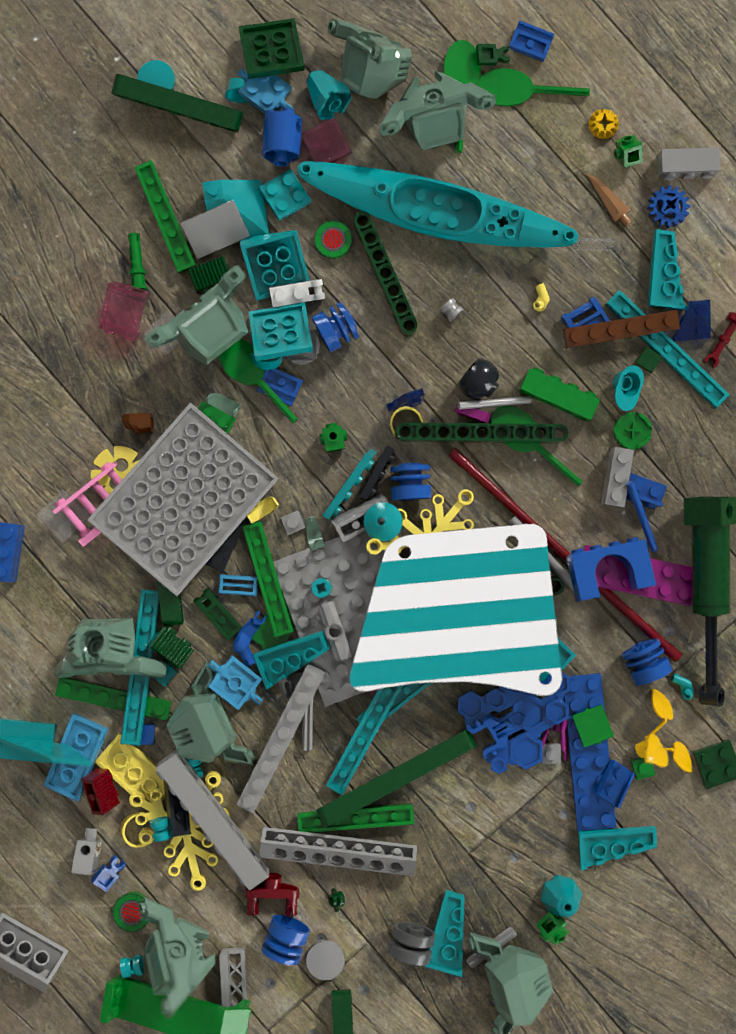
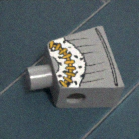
[71,827,102,875]

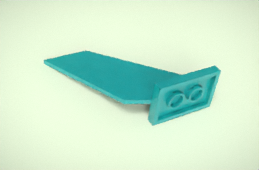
[0,718,92,766]

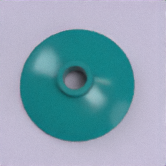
[364,502,403,541]

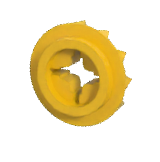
[588,108,620,139]

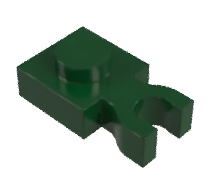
[476,44,510,66]

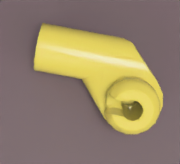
[533,283,550,312]

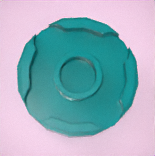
[137,60,176,90]

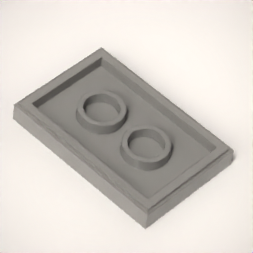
[181,199,250,259]

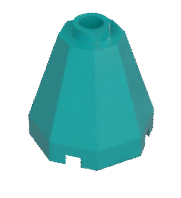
[306,70,352,120]
[540,874,582,918]

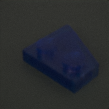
[672,299,711,342]
[386,388,425,412]

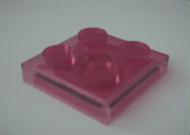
[301,118,352,163]

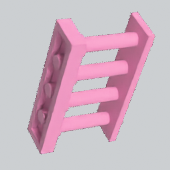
[53,461,122,547]

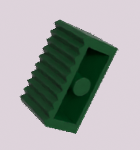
[188,256,229,295]
[147,626,194,669]

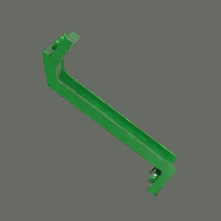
[99,975,251,1034]

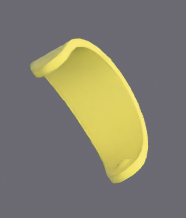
[390,406,424,436]
[247,497,279,524]
[120,812,147,848]

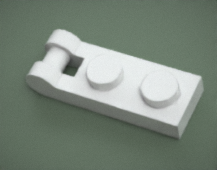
[269,279,325,307]

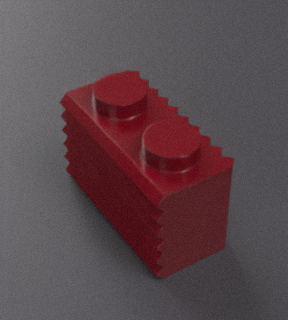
[81,768,120,816]

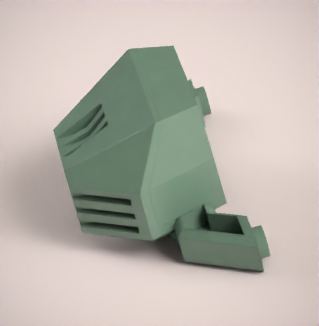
[328,18,412,99]
[379,71,496,150]
[144,266,248,365]
[55,618,167,678]
[167,660,257,766]
[139,897,215,1019]
[467,932,553,1034]

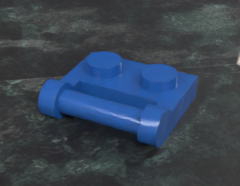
[561,297,609,328]

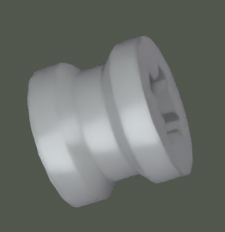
[439,298,463,322]

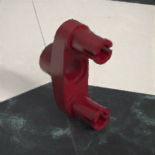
[245,873,300,916]

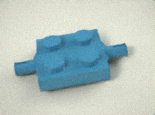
[237,68,293,114]
[207,655,263,710]

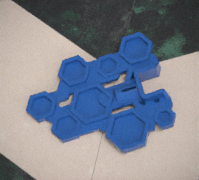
[458,671,570,774]

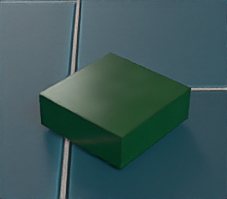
[635,346,662,373]

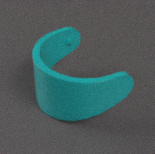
[225,78,249,103]
[250,353,283,370]

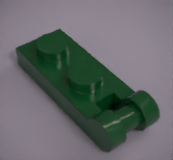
[193,588,242,640]

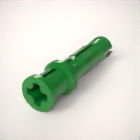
[128,233,148,293]

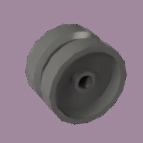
[388,922,436,966]

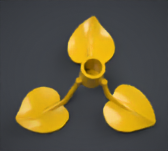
[635,689,692,773]

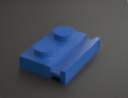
[509,20,555,62]
[257,369,303,406]
[595,760,635,809]

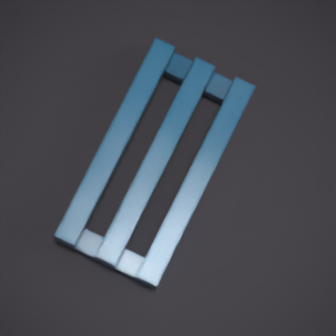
[218,574,258,596]

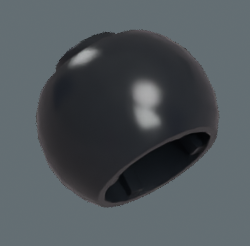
[458,358,500,400]

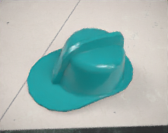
[613,365,644,411]

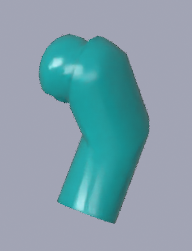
[670,673,694,700]

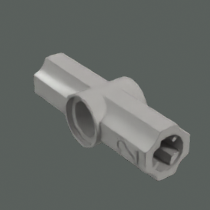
[317,601,353,662]

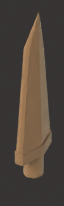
[587,174,632,226]

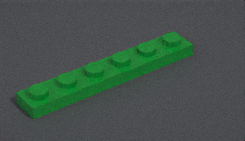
[134,160,196,274]
[243,521,294,637]
[55,678,173,721]
[297,803,414,833]

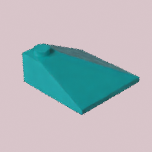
[202,180,269,240]
[240,230,310,301]

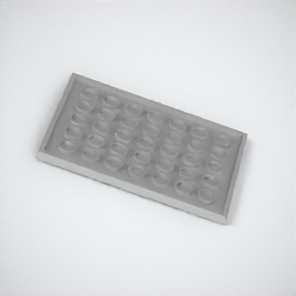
[88,402,279,596]
[274,523,387,707]

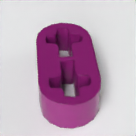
[454,403,491,423]

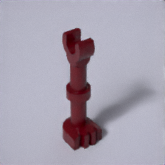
[703,312,736,368]

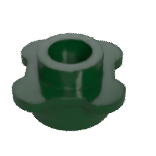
[328,888,345,912]

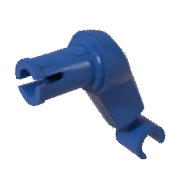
[233,611,266,667]

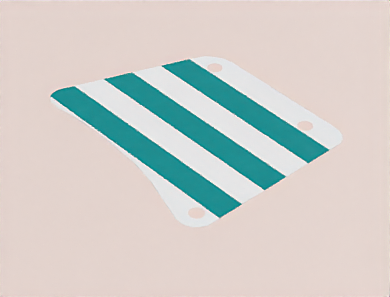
[350,524,562,695]

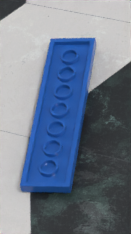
[564,673,616,831]

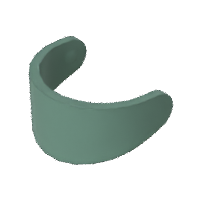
[206,393,241,418]
[306,516,326,551]

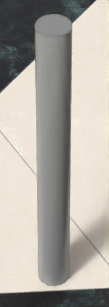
[457,396,531,410]

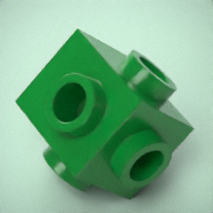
[614,135,643,168]
[319,423,348,453]
[536,912,569,945]

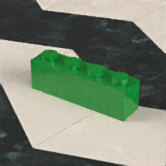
[518,367,600,422]

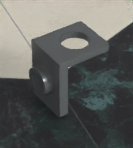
[278,671,304,700]

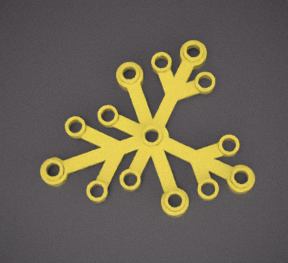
[366,489,474,555]
[129,771,230,891]

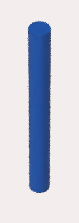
[626,481,658,552]

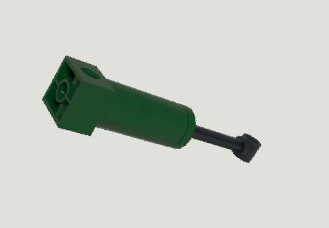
[684,496,736,707]

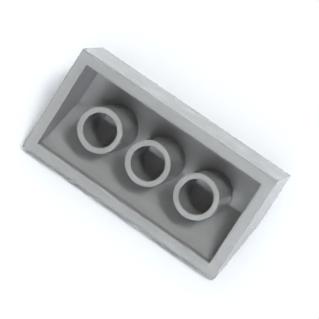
[0,913,69,993]

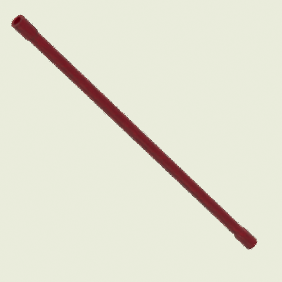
[448,448,683,662]

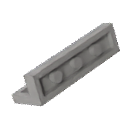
[220,947,249,1027]

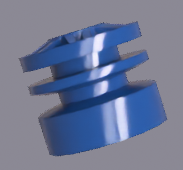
[312,302,359,353]
[390,463,432,501]
[621,638,673,686]
[261,915,310,965]

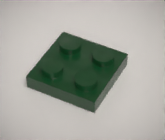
[692,739,736,789]

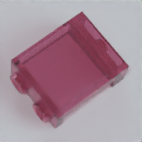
[99,281,150,340]

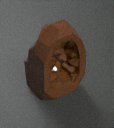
[122,413,154,434]

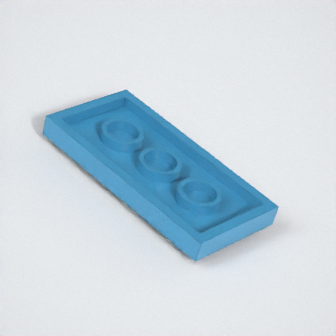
[43,713,109,801]

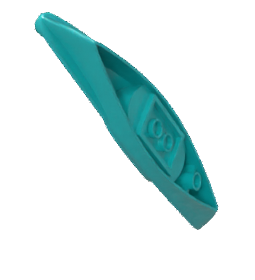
[297,161,578,248]

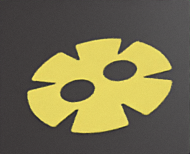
[91,446,139,495]

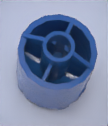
[262,108,302,166]

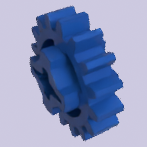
[647,185,690,229]

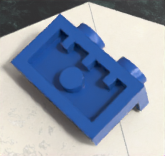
[626,473,667,510]

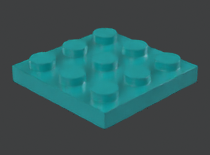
[249,302,313,361]

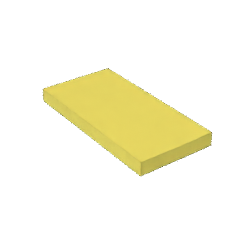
[95,732,165,812]

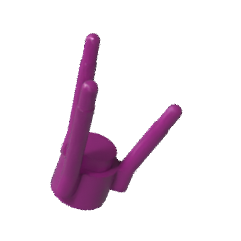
[541,720,567,761]

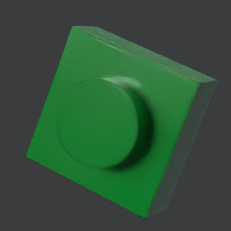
[630,757,656,780]

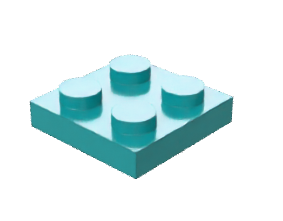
[259,169,311,221]

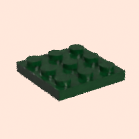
[238,18,305,79]

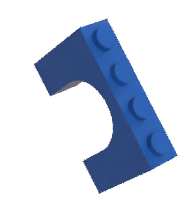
[566,537,656,602]

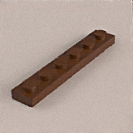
[563,310,680,348]

